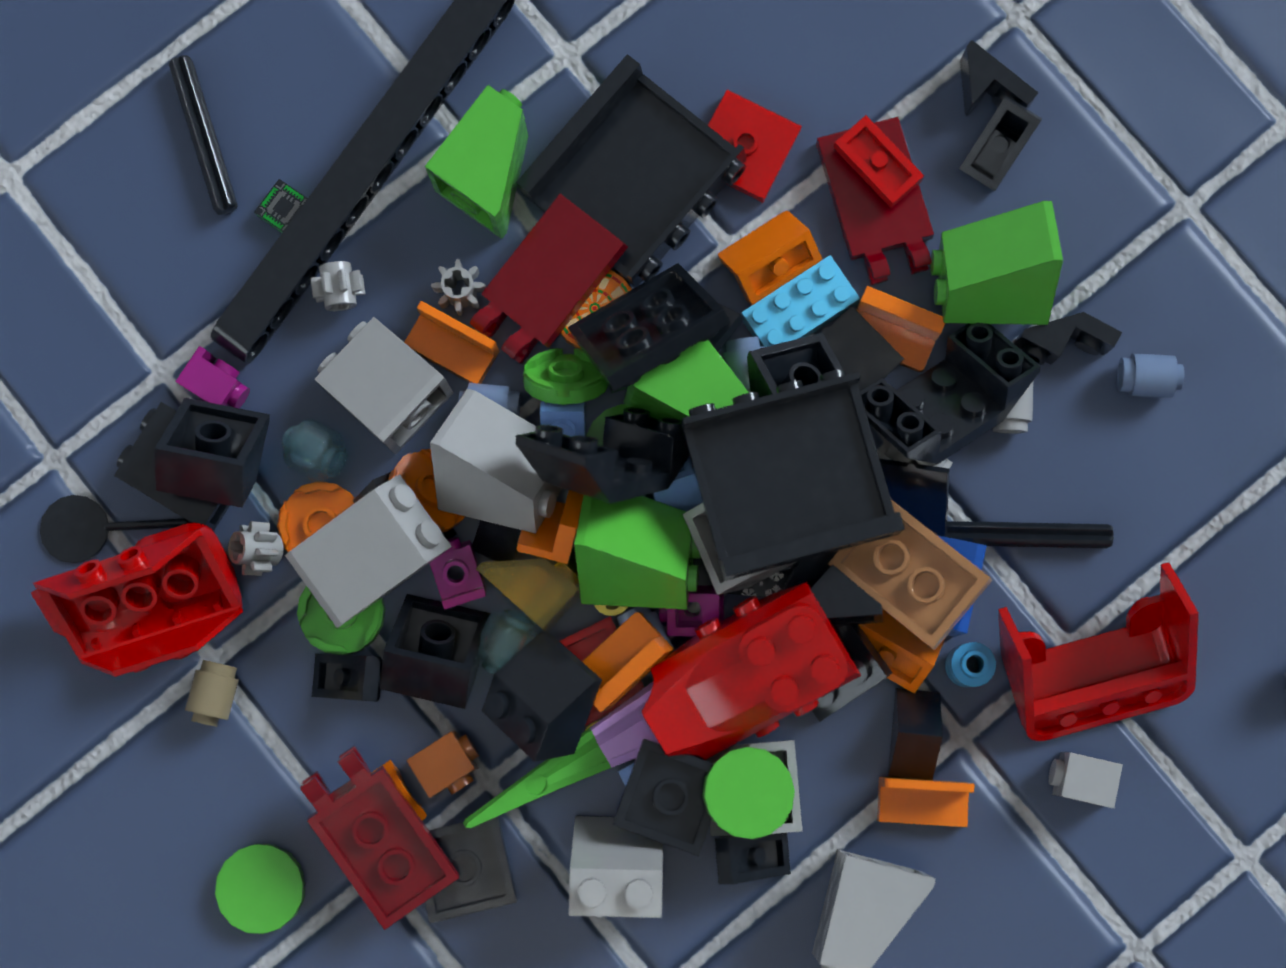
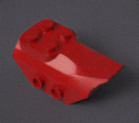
[31,522,243,677]
[642,582,861,760]

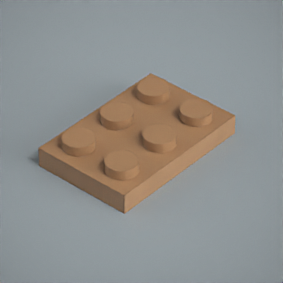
[828,500,992,651]

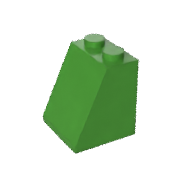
[425,85,528,239]
[930,201,1063,325]
[623,340,749,420]
[574,495,701,610]

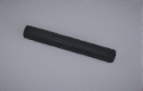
[169,55,238,215]
[946,521,1114,548]

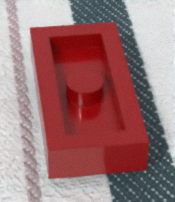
[833,115,924,208]

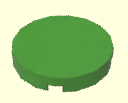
[523,348,609,405]
[297,586,386,655]
[703,747,795,839]
[215,844,305,934]

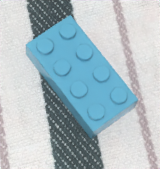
[741,255,860,347]

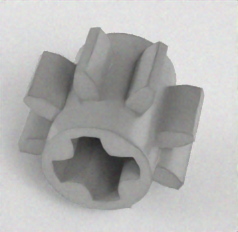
[431,259,486,316]
[310,261,365,311]
[228,521,283,576]

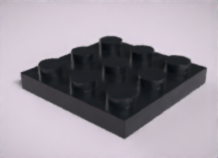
[568,263,730,392]

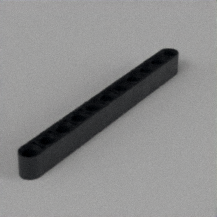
[210,0,515,364]

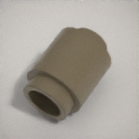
[185,660,239,727]

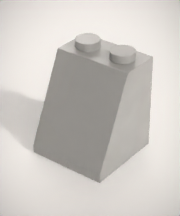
[314,317,454,455]
[430,389,565,534]
[285,474,452,628]
[569,816,663,918]
[812,849,936,968]

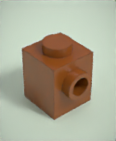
[406,731,480,798]

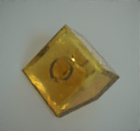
[476,559,580,632]

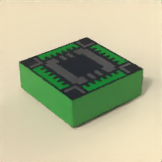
[254,179,308,233]

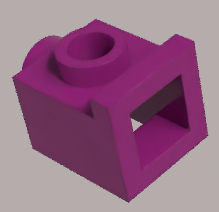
[175,346,250,408]
[429,537,487,610]
[659,585,724,636]

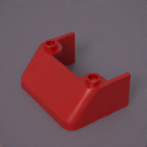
[998,562,1199,741]

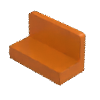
[718,211,823,306]
[856,286,945,372]
[404,301,500,384]
[516,490,584,564]
[859,608,945,694]
[583,612,674,713]
[877,777,975,827]

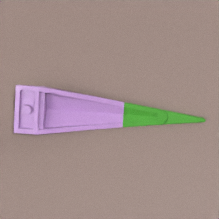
[463,682,659,828]

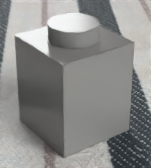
[1049,752,1123,808]

